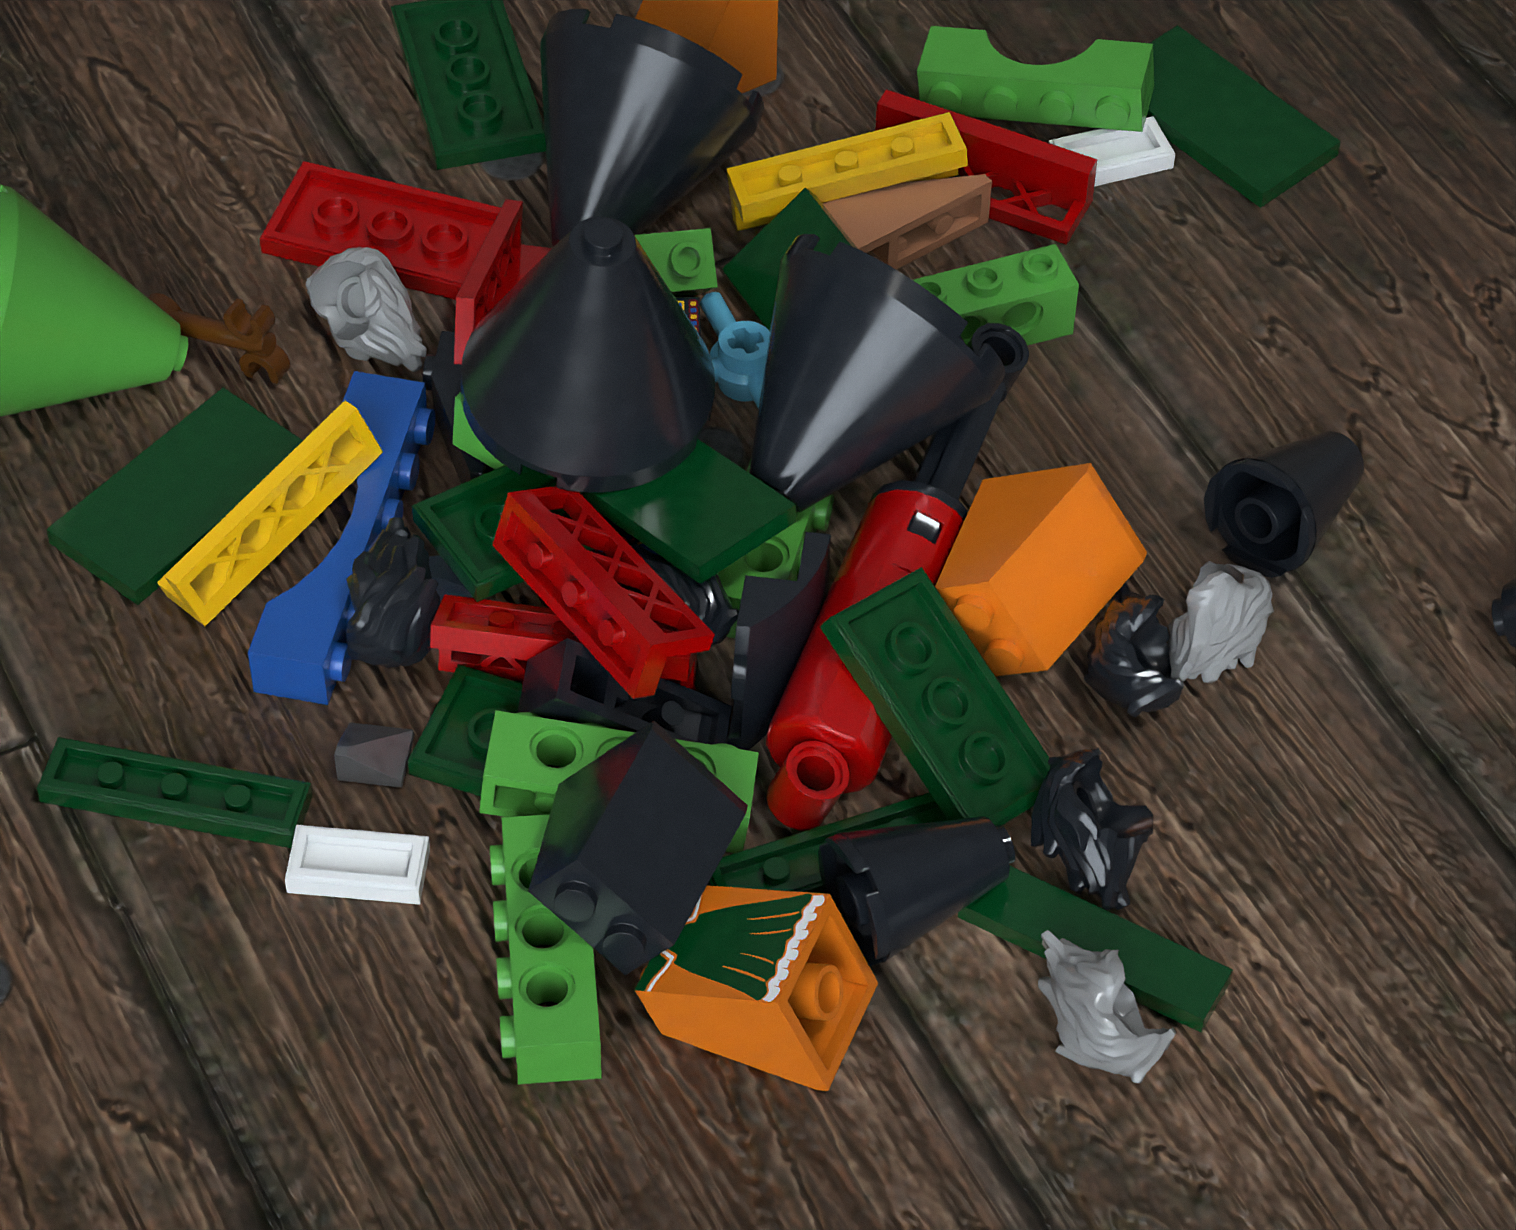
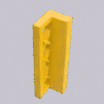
[726,112,968,231]
[157,400,383,626]

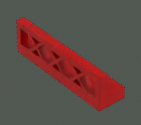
[875,89,1098,245]
[454,199,552,365]
[492,486,715,699]
[430,594,697,690]

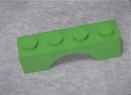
[917,26,1154,132]

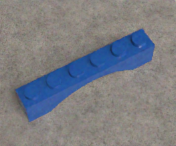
[248,371,436,705]

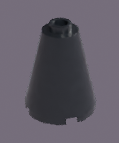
[1204,431,1364,578]
[818,816,1015,966]

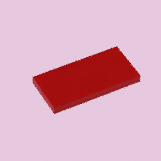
[259,161,501,300]

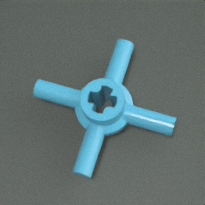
[700,292,770,409]

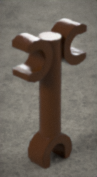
[148,293,291,384]

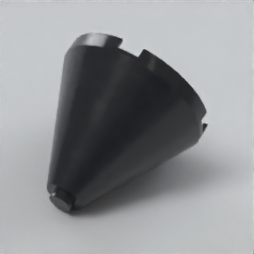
[540,9,764,247]
[460,216,715,493]
[749,234,1005,513]

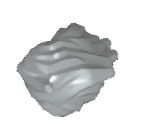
[305,247,427,372]
[1168,561,1274,683]
[1038,930,1176,1083]

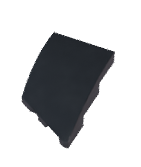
[727,532,831,751]

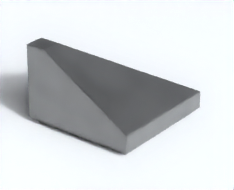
[334,723,414,788]

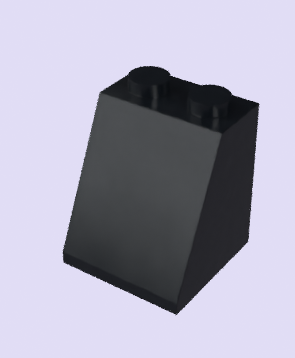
[528,721,748,975]

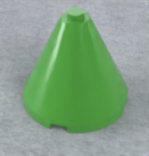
[0,184,188,417]

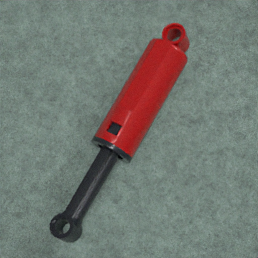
[766,323,1029,830]

